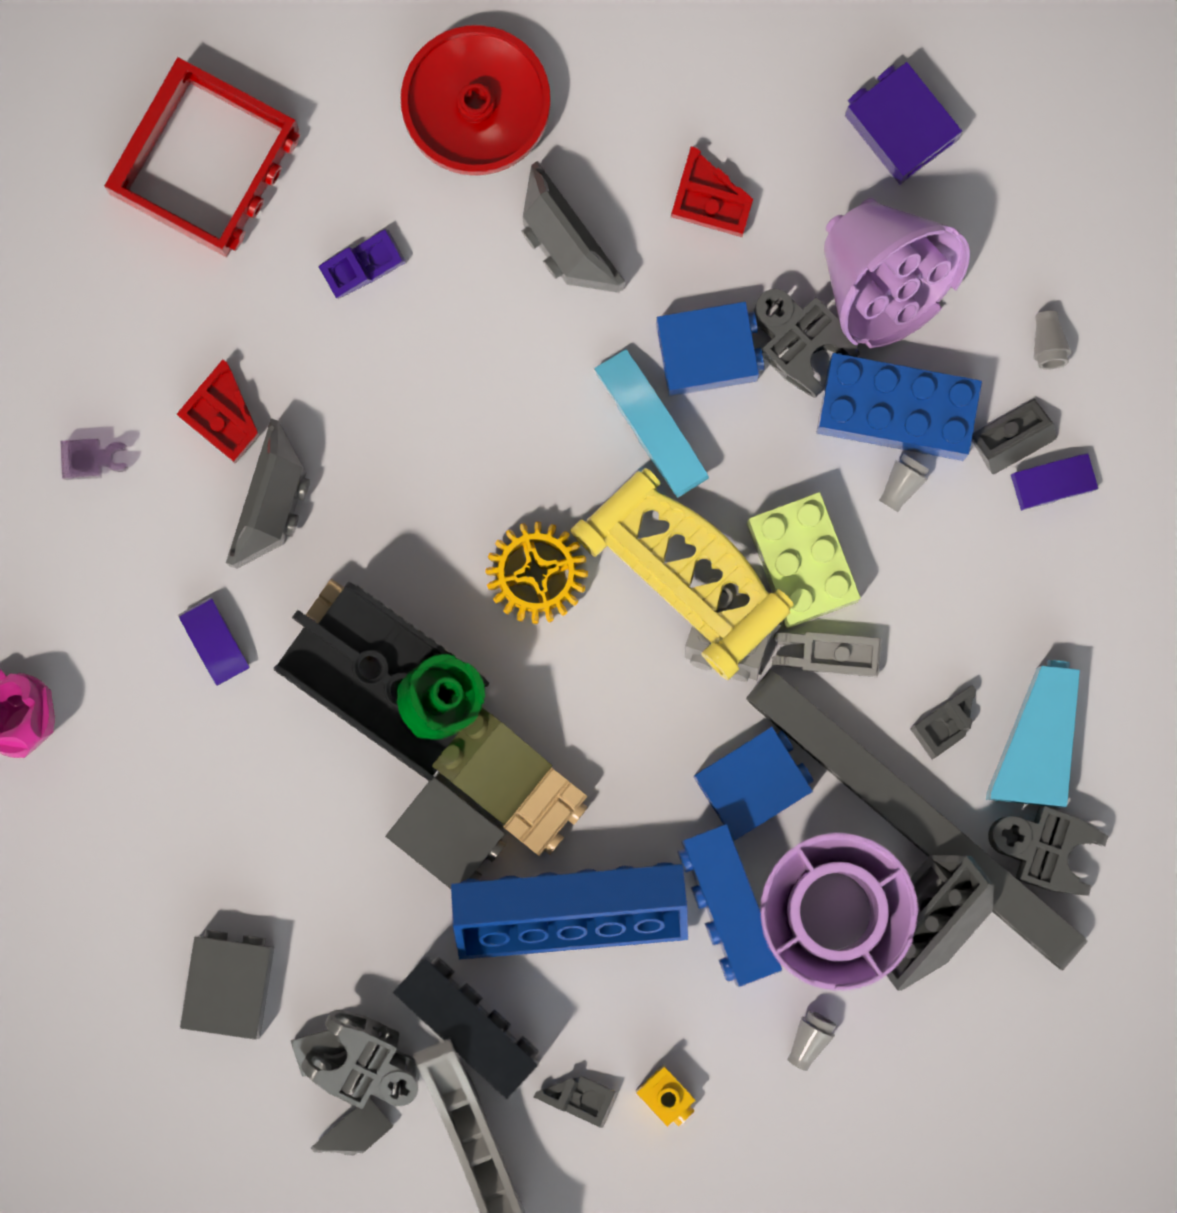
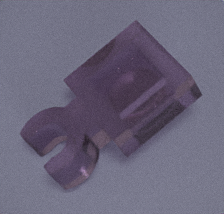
[60,438,128,480]

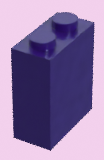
[845,62,963,185]

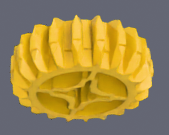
[485,521,588,624]

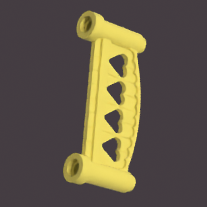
[570,468,794,680]

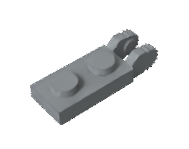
[772,632,881,677]

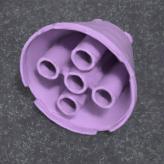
[824,198,970,348]

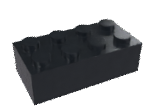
[392,956,540,1100]

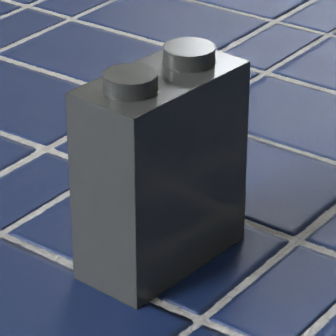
[385,777,506,889]
[180,930,274,1040]

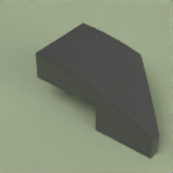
[910,685,976,760]
[534,1076,618,1128]
[311,1097,394,1156]

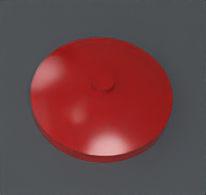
[400,25,551,176]

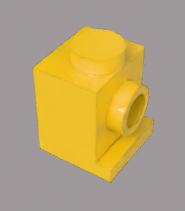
[635,1065,695,1127]

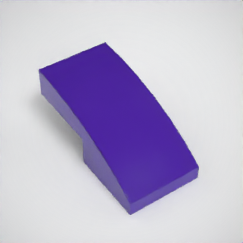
[318,229,407,299]
[1011,453,1099,511]
[178,597,250,686]

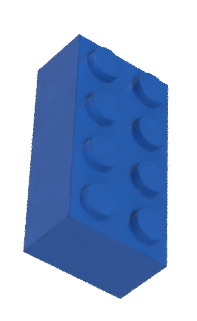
[816,353,982,461]
[677,824,783,987]

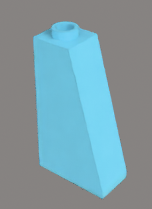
[986,660,1080,808]

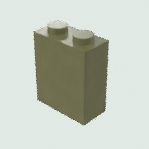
[432,707,553,825]

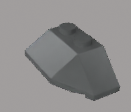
[521,161,625,293]
[226,419,310,569]
[886,855,994,991]

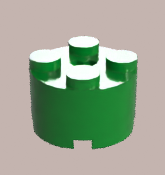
[397,654,485,739]

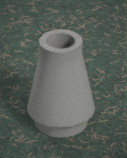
[1034,311,1071,369]
[879,454,929,512]
[787,1010,836,1071]

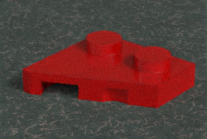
[671,146,753,237]
[176,359,259,464]

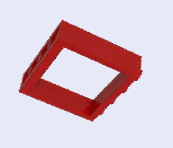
[104,57,300,258]

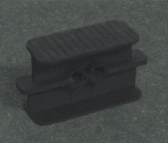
[273,582,490,781]

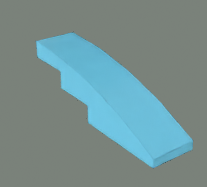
[594,349,709,498]

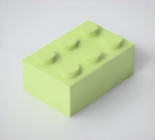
[747,492,861,629]

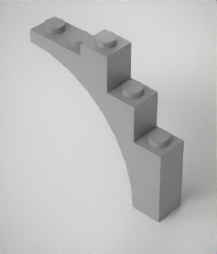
[413,1039,525,1213]

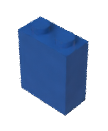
[656,301,764,396]
[693,727,814,841]

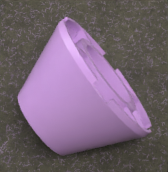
[761,833,918,991]

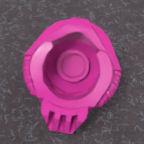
[0,669,55,758]

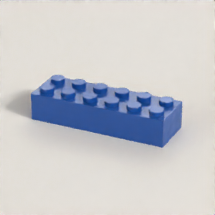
[451,862,688,960]

